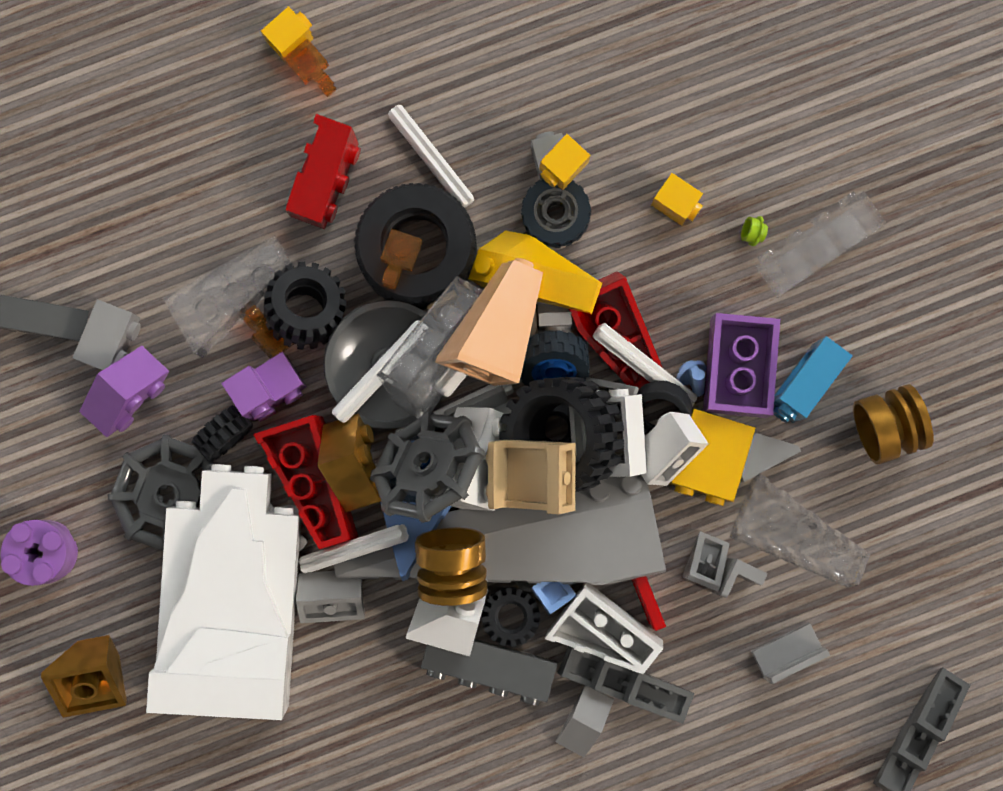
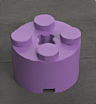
[1,520,78,586]

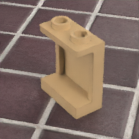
[486,440,576,515]

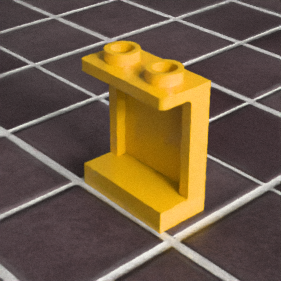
[669,409,756,506]

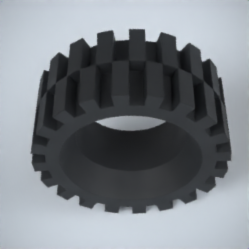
[499,377,624,492]

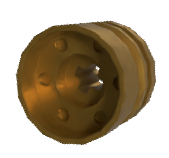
[853,384,934,465]
[415,527,487,606]

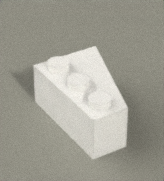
[430,407,507,511]
[545,583,663,674]

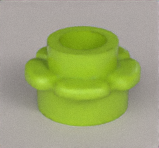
[741,216,768,246]

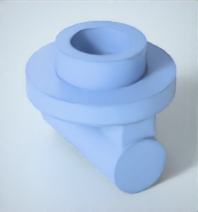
[676,360,706,396]

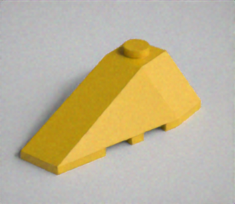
[468,230,602,314]

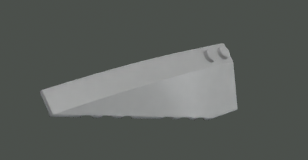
[334,474,666,585]

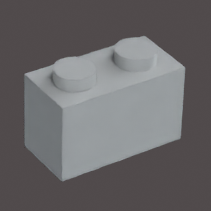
[72,299,141,370]

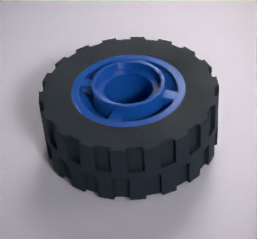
[520,330,590,386]

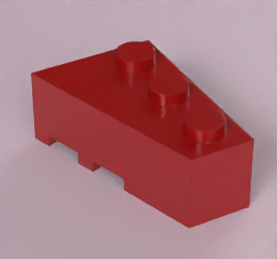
[285,114,361,230]

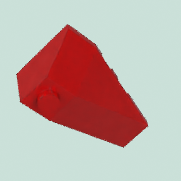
[568,271,663,403]

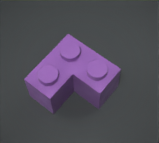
[79,346,169,437]
[221,352,307,422]

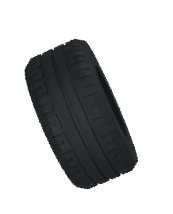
[354,183,477,309]

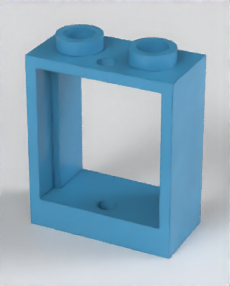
[773,336,853,423]

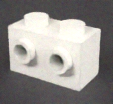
[641,412,709,486]

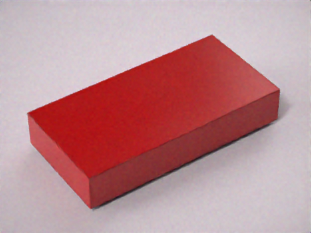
[631,576,666,631]

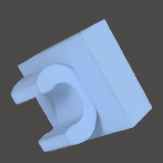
[531,582,577,615]

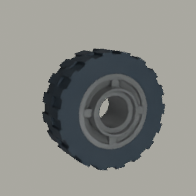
[521,180,591,248]

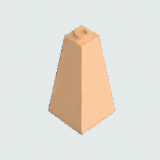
[435,258,543,386]

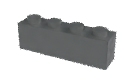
[421,639,557,706]

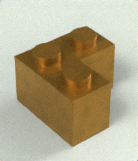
[317,414,381,512]

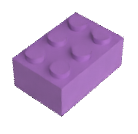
[703,313,780,418]

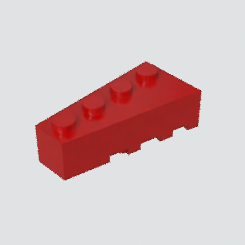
[253,415,359,549]

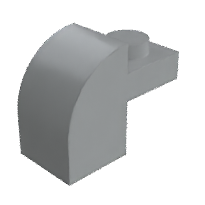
[537,302,572,333]

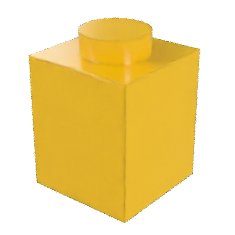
[261,6,313,63]
[540,134,591,190]
[651,173,703,226]

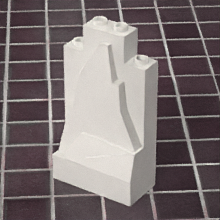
[146,464,301,720]

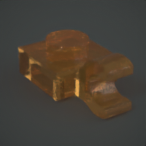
[284,39,337,97]
[380,229,423,290]
[243,305,294,359]

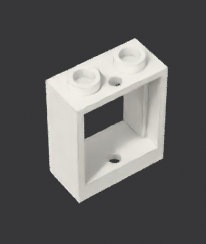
[569,389,647,477]

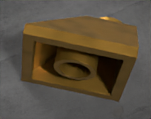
[41,635,127,718]

